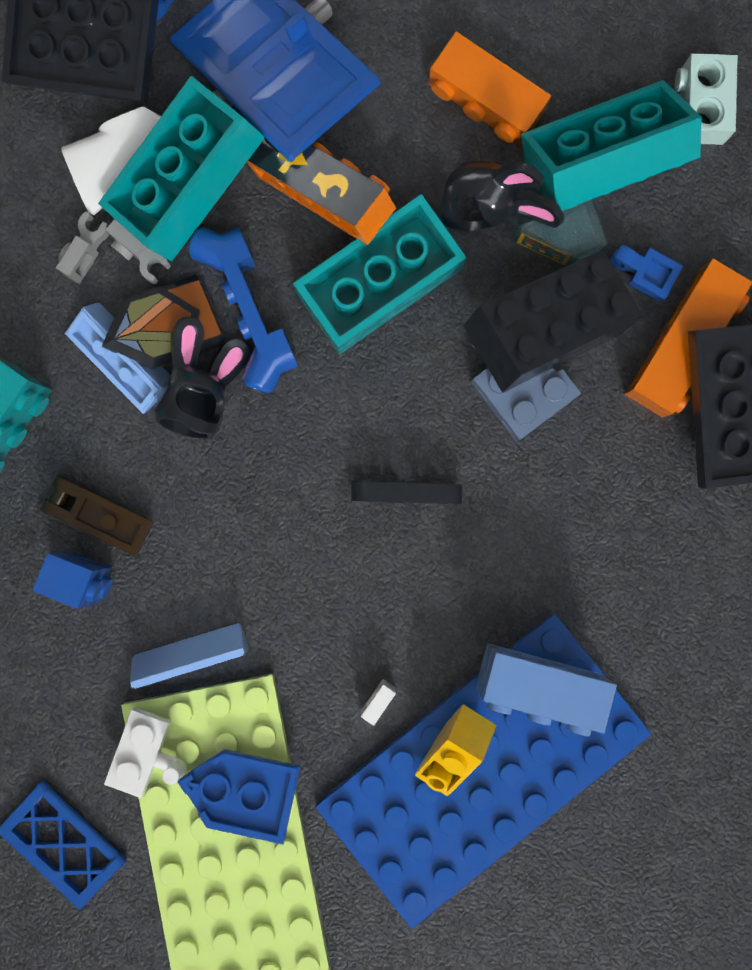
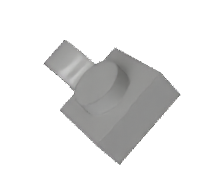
[56,211,109,285]
[105,219,171,284]

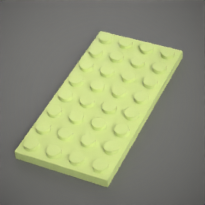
[121,673,331,970]

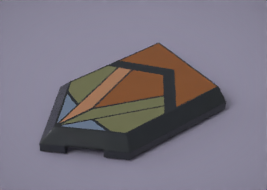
[101,275,224,370]

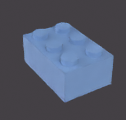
[476,643,617,736]

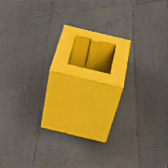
[415,704,497,796]

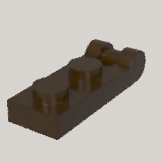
[40,475,154,556]

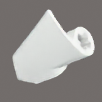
[61,106,161,216]

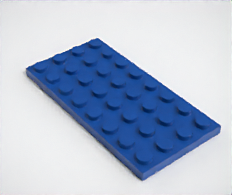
[315,613,652,929]

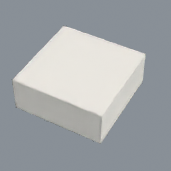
[361,679,396,726]

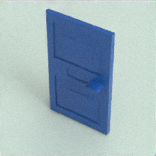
[169,0,381,162]

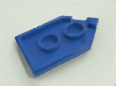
[177,749,300,845]

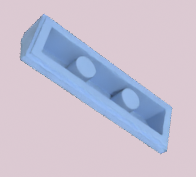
[65,303,170,414]
[130,623,249,689]

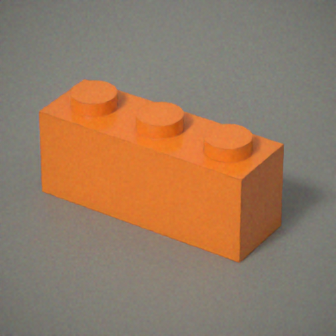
[428,31,552,147]

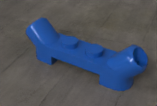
[189,227,298,394]

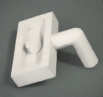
[104,707,186,798]

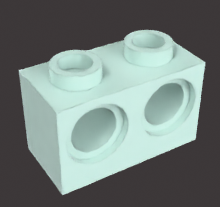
[675,53,738,145]

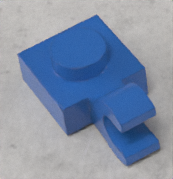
[610,244,683,302]

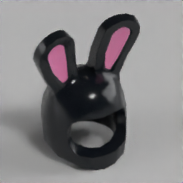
[442,161,564,232]
[155,317,251,439]

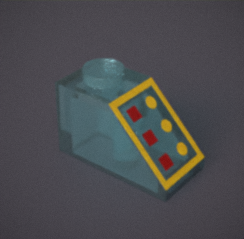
[514,200,608,265]

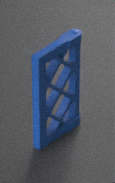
[0,780,127,910]

